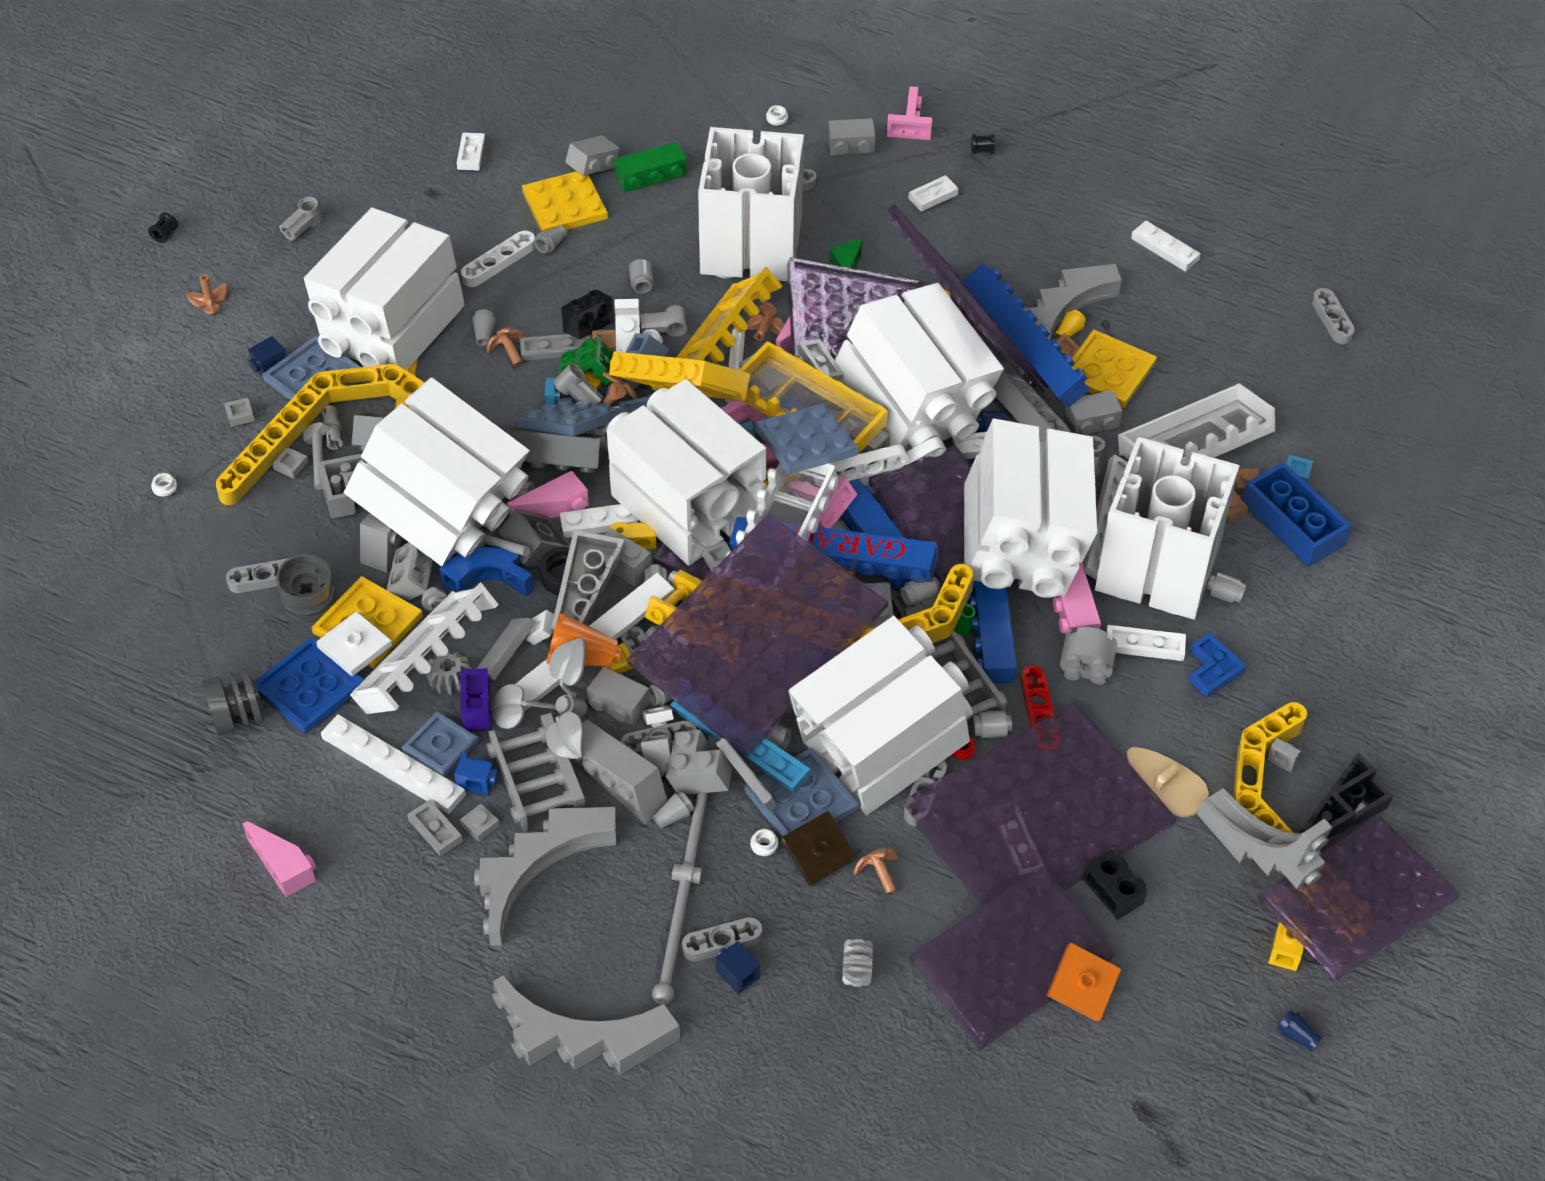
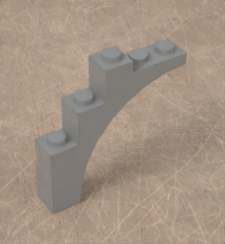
[1024,264,1121,340]
[1197,788,1332,889]
[474,807,617,946]
[492,976,680,1075]

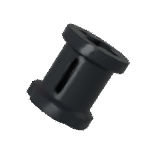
[971,134,995,154]
[148,212,178,243]

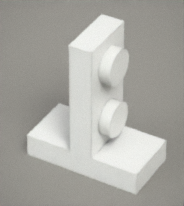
[615,299,640,352]

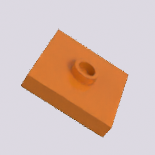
[1047,943,1121,1022]

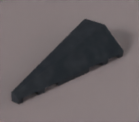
[1299,753,1393,839]

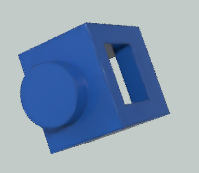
[454,753,499,796]

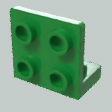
[558,336,613,385]

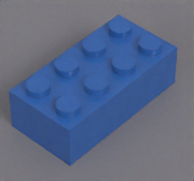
[1242,462,1352,567]

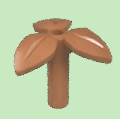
[186,274,228,314]
[747,302,785,341]
[487,326,525,367]
[600,372,637,406]
[854,847,898,894]

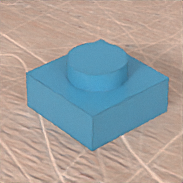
[544,378,561,404]
[1286,455,1313,483]

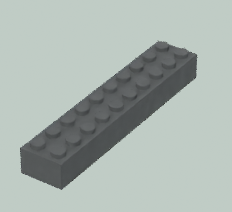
[352,412,607,473]

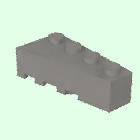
[360,513,408,573]
[551,529,626,634]

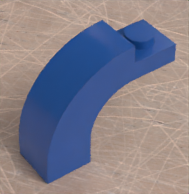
[439,547,533,597]

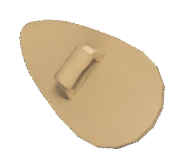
[1126,747,1209,817]

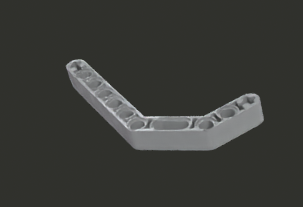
[978,333,1070,442]

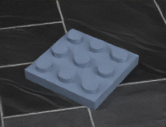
[262,335,360,406]
[516,398,621,436]
[755,403,858,475]
[745,747,859,837]

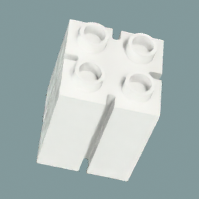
[698,127,804,282]
[304,207,465,370]
[835,283,1004,452]
[344,377,530,566]
[607,379,766,566]
[964,418,1097,598]
[1095,437,1240,620]
[788,616,973,816]

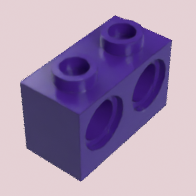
[461,668,491,732]

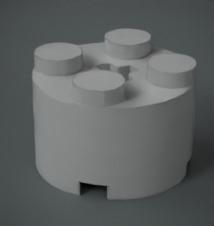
[1060,627,1117,685]

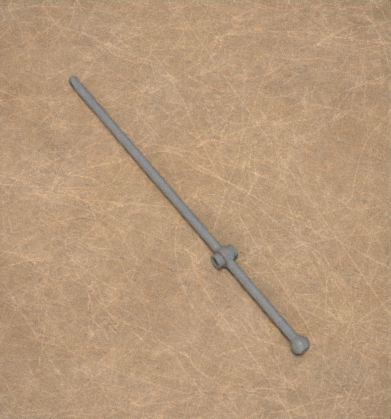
[652,660,733,1005]

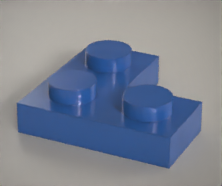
[1189,632,1247,698]

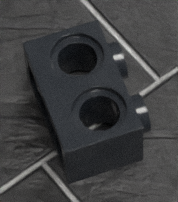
[561,290,614,340]
[1083,849,1147,920]

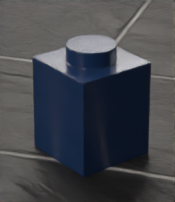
[248,336,287,377]
[716,941,760,994]

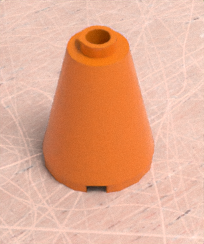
[546,612,622,667]

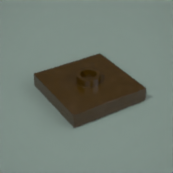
[781,811,857,887]

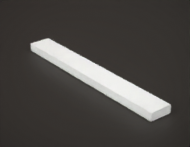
[516,573,674,712]

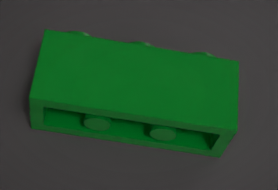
[614,142,687,193]

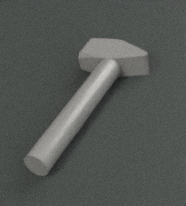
[303,422,330,490]
[477,528,530,557]

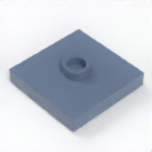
[402,711,479,777]

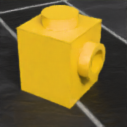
[1268,921,1308,971]

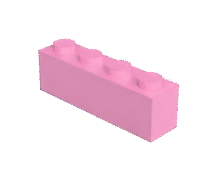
[1053,562,1101,635]

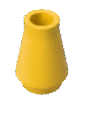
[1053,309,1086,340]

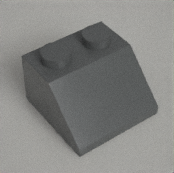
[498,509,570,568]

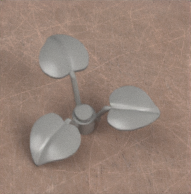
[491,638,587,759]

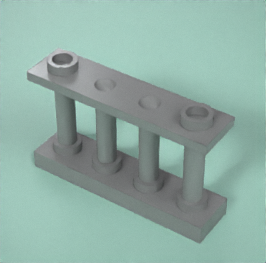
[931,631,1007,720]
[486,713,585,832]

